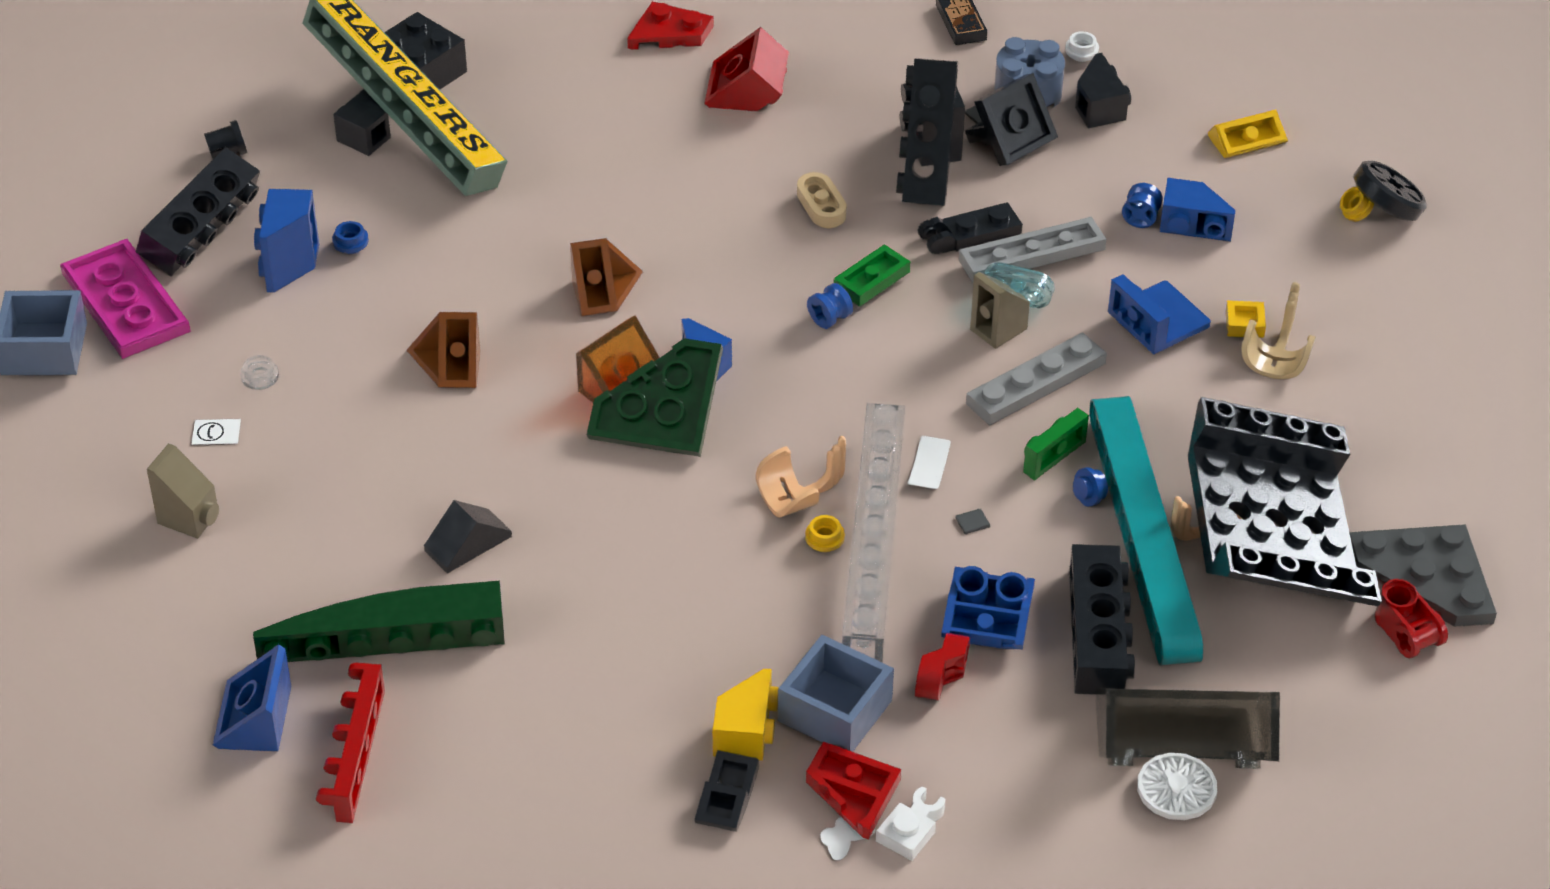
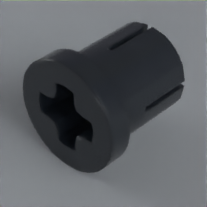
[204,120,248,159]

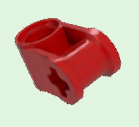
[1374,579,1448,659]

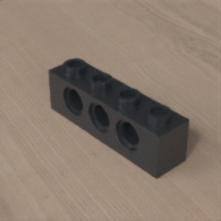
[896,58,959,206]
[136,147,260,276]
[1069,544,1135,696]

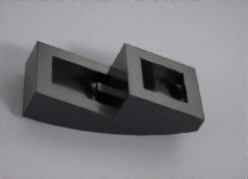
[694,750,759,832]

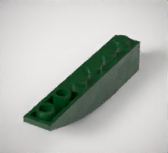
[253,580,505,662]

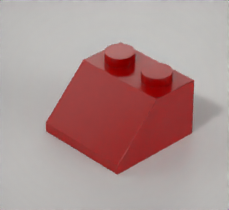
[704,27,789,111]

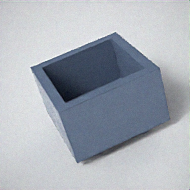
[0,290,87,375]
[778,635,894,752]

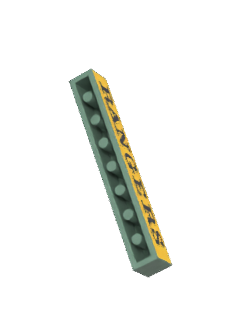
[302,0,508,196]

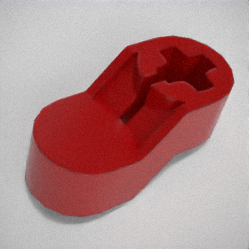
[915,633,970,701]

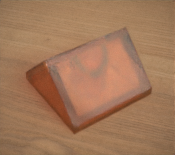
[576,315,660,402]

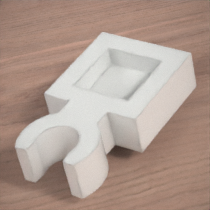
[876,786,946,861]

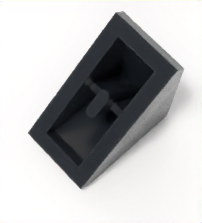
[424,500,512,573]

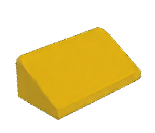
[1208,109,1288,158]

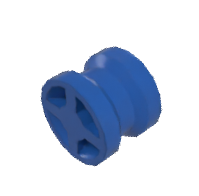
[1122,183,1163,228]
[807,283,853,329]

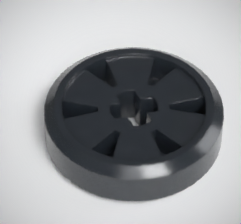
[1353,161,1427,221]

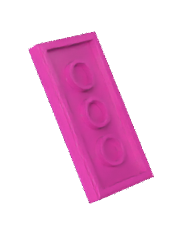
[60,239,191,359]

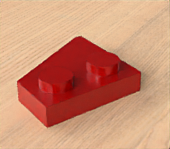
[627,1,714,50]
[806,741,902,840]

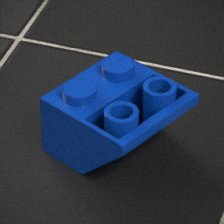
[254,189,320,292]

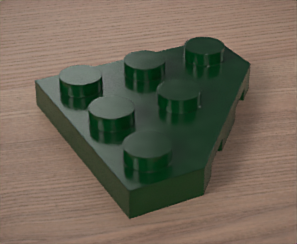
[586,338,723,457]

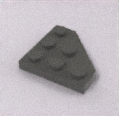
[1349,524,1497,627]

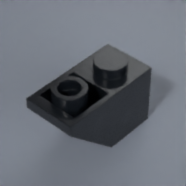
[1075,53,1131,129]
[333,89,391,156]

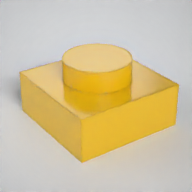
[1225,300,1266,338]

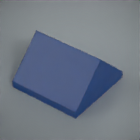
[213,645,292,751]

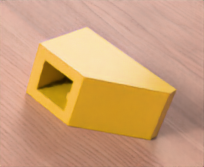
[712,668,779,761]

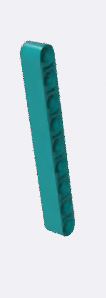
[1089,396,1203,666]

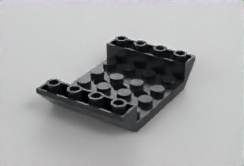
[1187,397,1382,606]

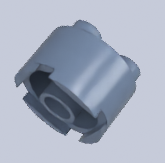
[994,37,1065,107]

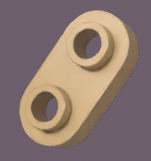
[797,172,847,229]

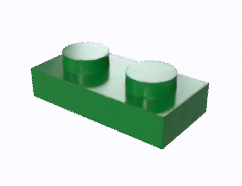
[834,244,911,307]
[1023,407,1089,481]

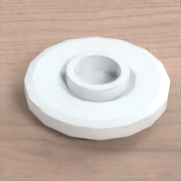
[1137,753,1217,820]

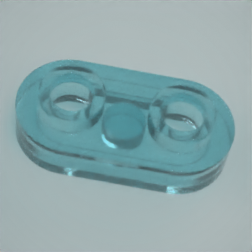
[984,262,1055,308]

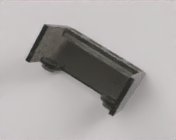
[1096,688,1280,769]

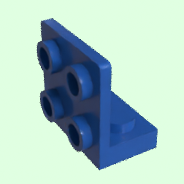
[1108,274,1211,355]

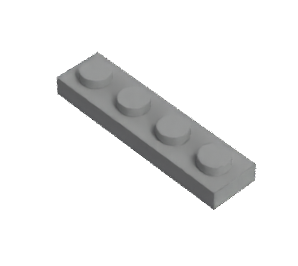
[959,217,1107,283]
[966,332,1107,426]

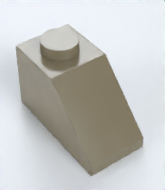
[970,272,1030,349]
[147,443,219,539]

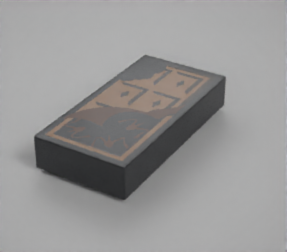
[936,0,987,45]

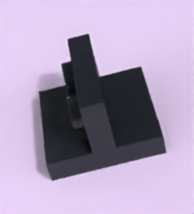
[964,73,1058,166]

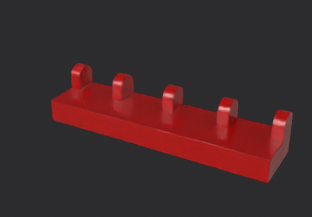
[316,662,385,823]

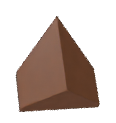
[570,238,643,316]
[406,312,481,388]

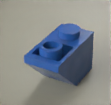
[1160,178,1236,242]

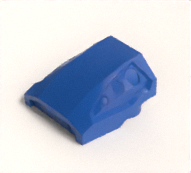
[941,566,1035,650]

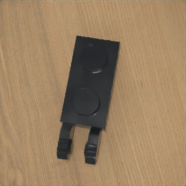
[917,202,1023,254]

